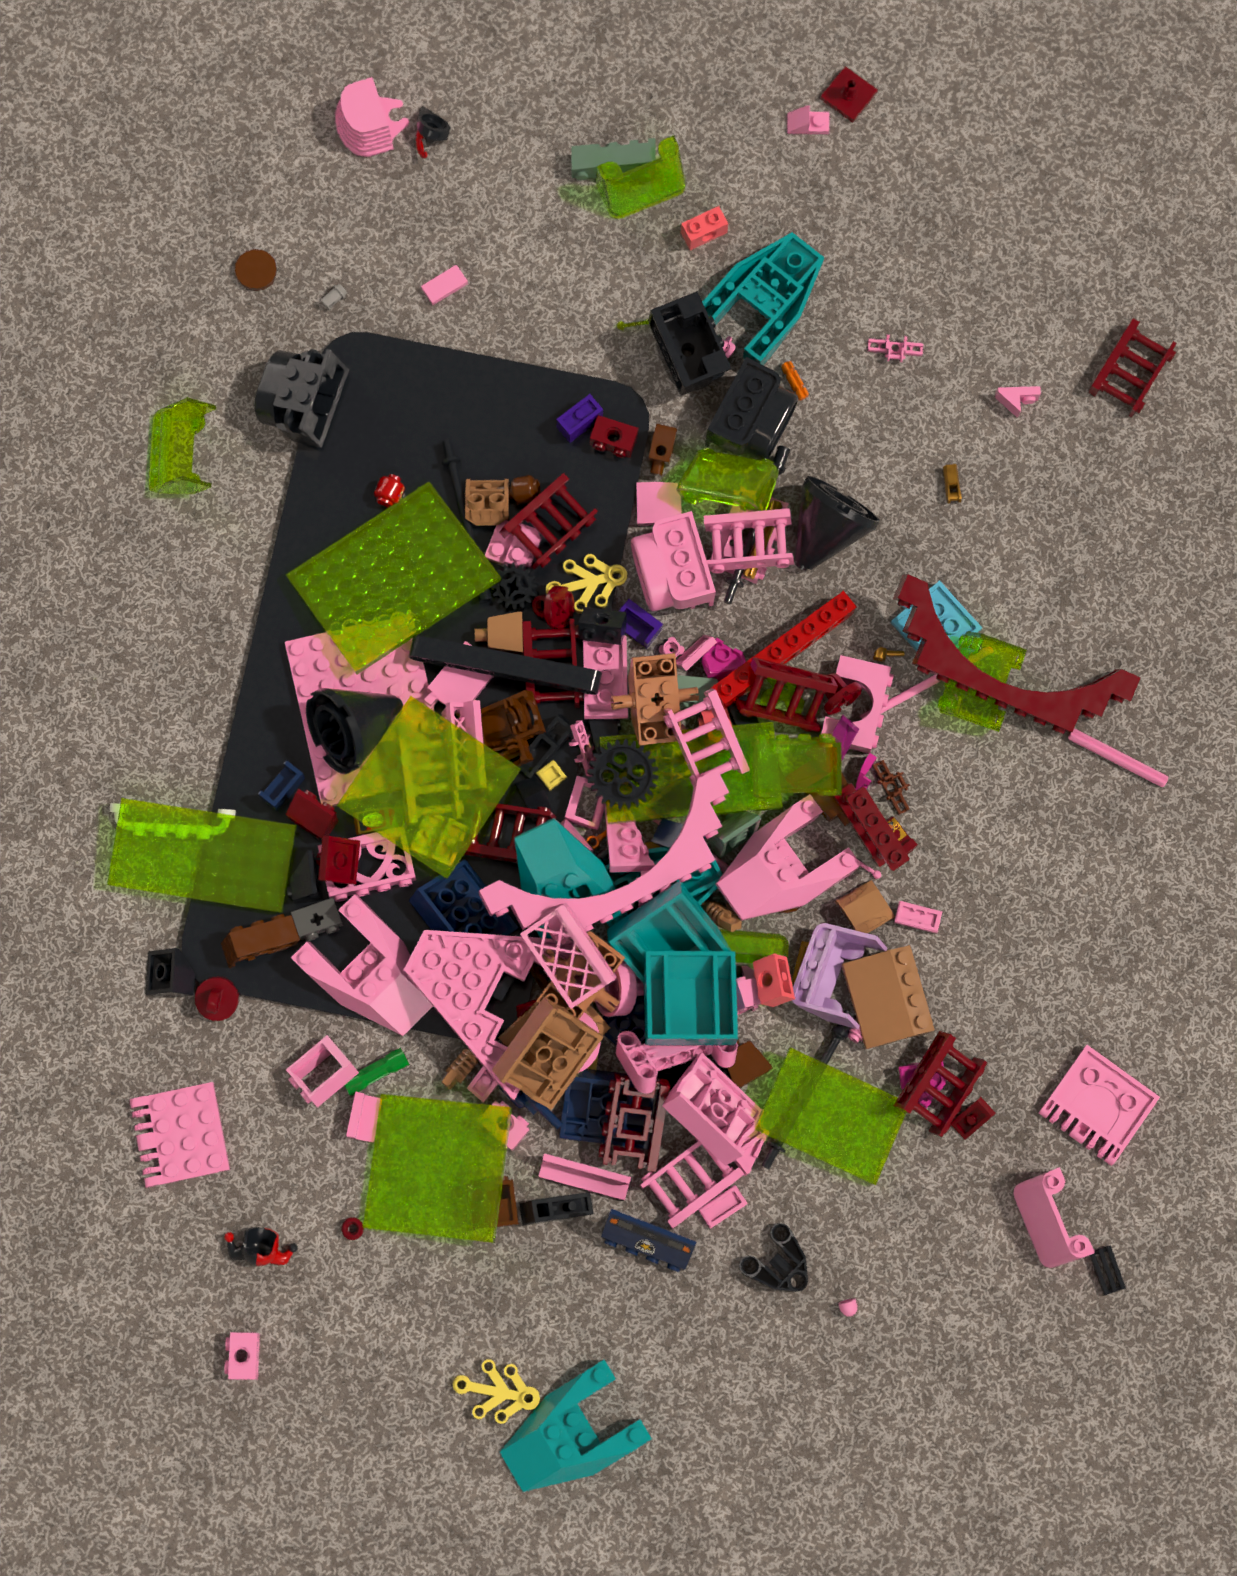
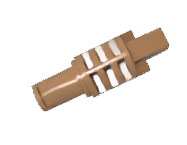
[701,899,742,932]
[442,1049,479,1090]

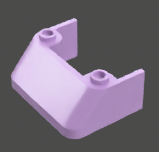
[792,923,887,1029]

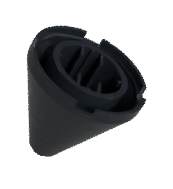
[794,476,880,571]
[306,688,403,774]

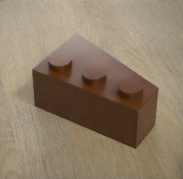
[221,914,300,968]

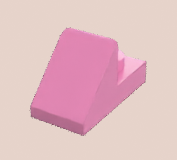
[787,105,829,135]
[995,386,1041,417]
[467,1066,498,1103]

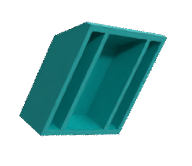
[607,880,731,984]
[644,951,738,1045]

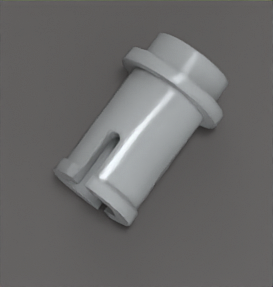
[320,284,347,310]

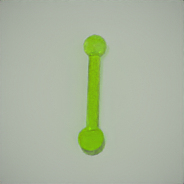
[617,320,649,330]

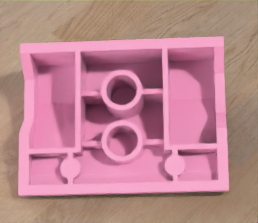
[662,1052,764,1166]

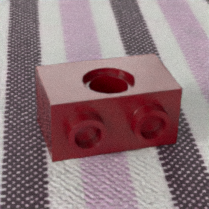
[590,415,639,458]

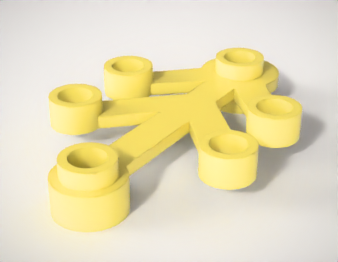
[546,554,627,614]
[453,1360,540,1424]

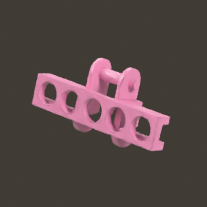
[868,335,923,363]
[569,720,595,776]

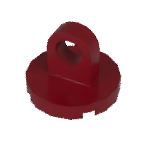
[532,586,575,629]
[824,673,862,716]
[195,977,239,1021]

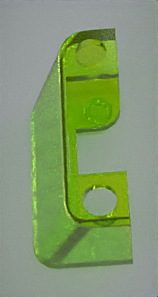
[937,631,1027,732]
[750,733,842,797]

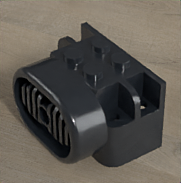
[648,291,731,396]
[254,349,349,448]
[705,357,798,463]

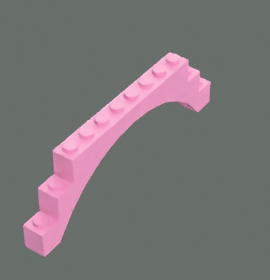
[478,769,729,945]

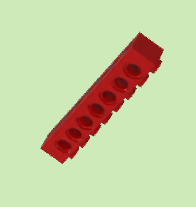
[711,590,857,710]

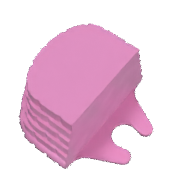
[335,77,409,157]

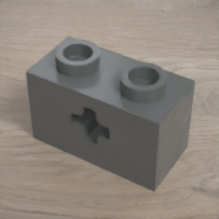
[291,898,343,942]

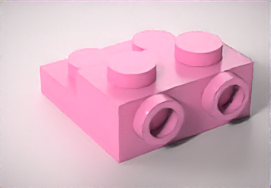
[484,520,542,570]

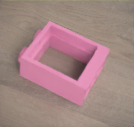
[286,1035,359,1108]

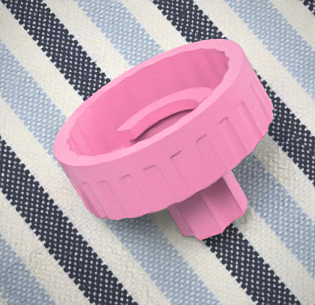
[595,960,644,1017]

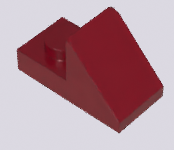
[951,1097,996,1140]

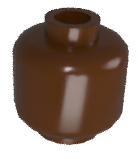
[509,475,541,505]

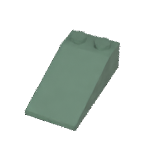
[706,810,761,858]

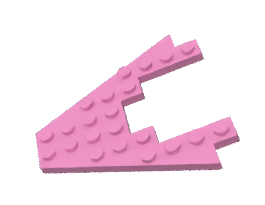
[404,930,584,1100]

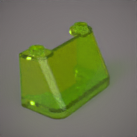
[596,135,686,219]
[676,448,779,511]

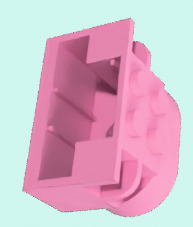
[631,511,716,612]

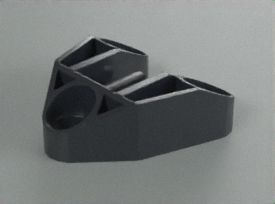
[739,1223,808,1292]

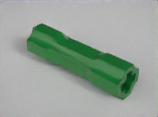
[344,1047,410,1096]

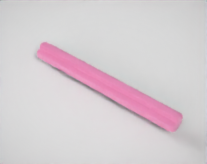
[1068,729,1168,787]

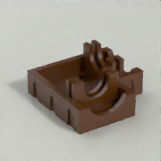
[481,690,546,776]

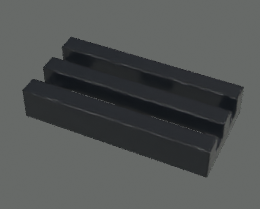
[1089,1245,1126,1296]

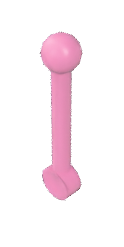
[843,850,881,879]

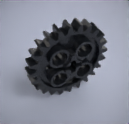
[587,739,659,811]

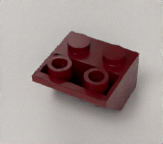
[286,789,339,841]

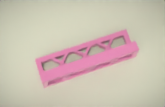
[446,700,487,790]
[538,1154,631,1201]

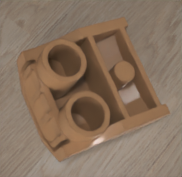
[465,479,509,525]
[835,880,895,934]

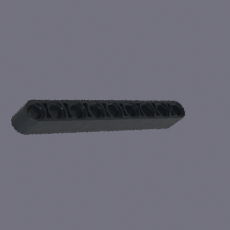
[408,635,602,695]

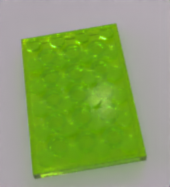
[755,1047,906,1185]

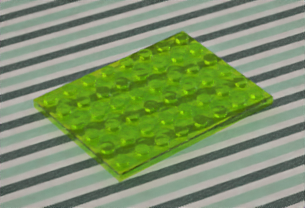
[286,482,501,675]

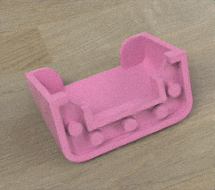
[1013,1167,1095,1268]

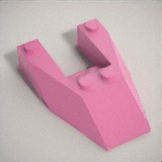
[716,794,861,921]
[291,894,433,1036]

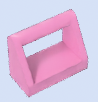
[565,776,605,830]

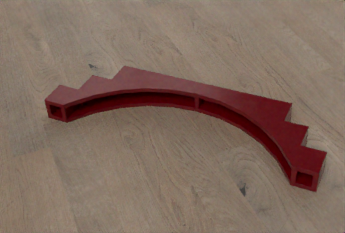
[893,574,1141,735]

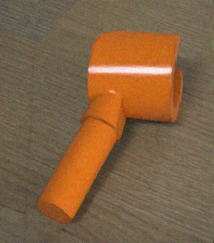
[586,830,607,849]

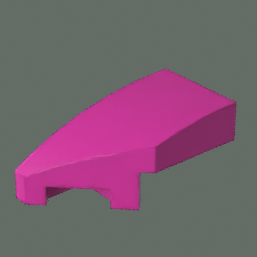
[855,753,877,790]

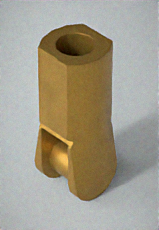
[943,464,962,504]

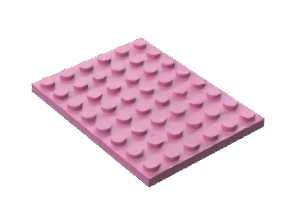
[285,613,449,806]

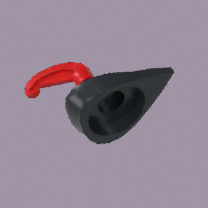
[415,106,451,159]

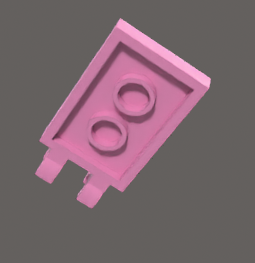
[423,641,494,724]

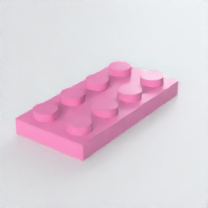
[583,636,628,719]

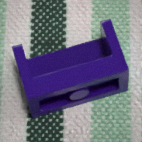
[556,394,603,443]
[619,599,663,649]

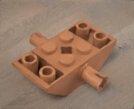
[610,653,699,745]
[535,930,625,1019]

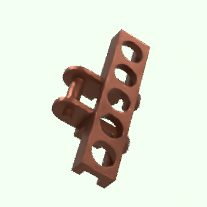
[873,760,910,815]

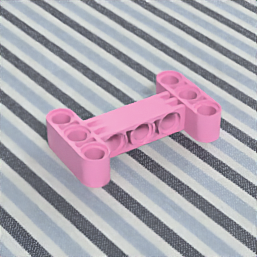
[616,1031,738,1094]

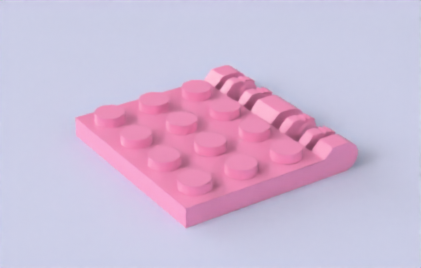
[1038,1045,1160,1166]
[129,1082,230,1188]

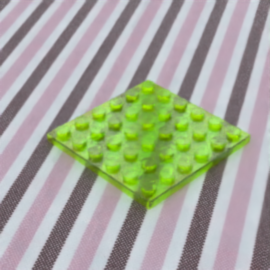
[336,696,521,879]
[363,1094,512,1243]

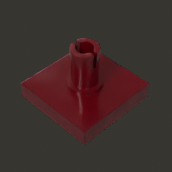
[820,66,878,123]
[316,836,360,885]

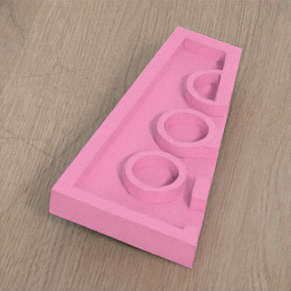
[605,802,655,872]

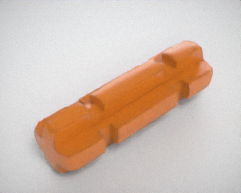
[781,361,809,401]

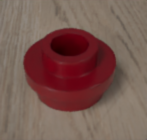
[341,1217,364,1240]

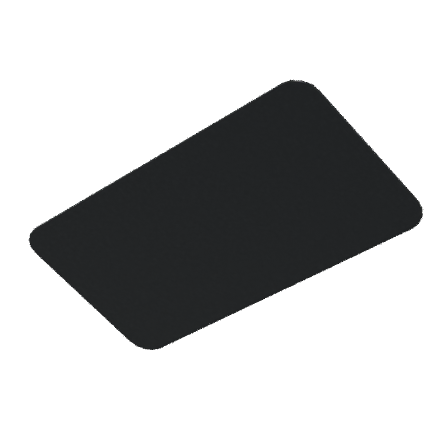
[181,332,649,1041]

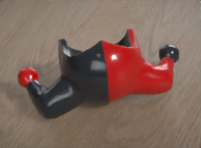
[224,1227,298,1266]

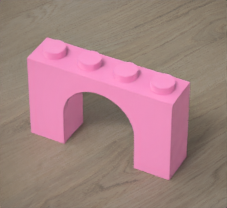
[820,655,894,754]

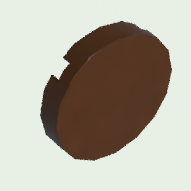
[235,249,277,291]

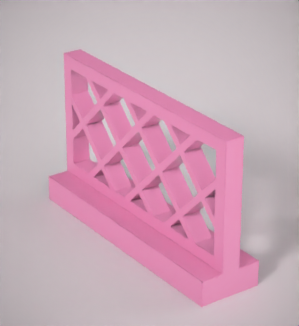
[520,903,617,1009]

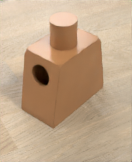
[475,612,523,655]

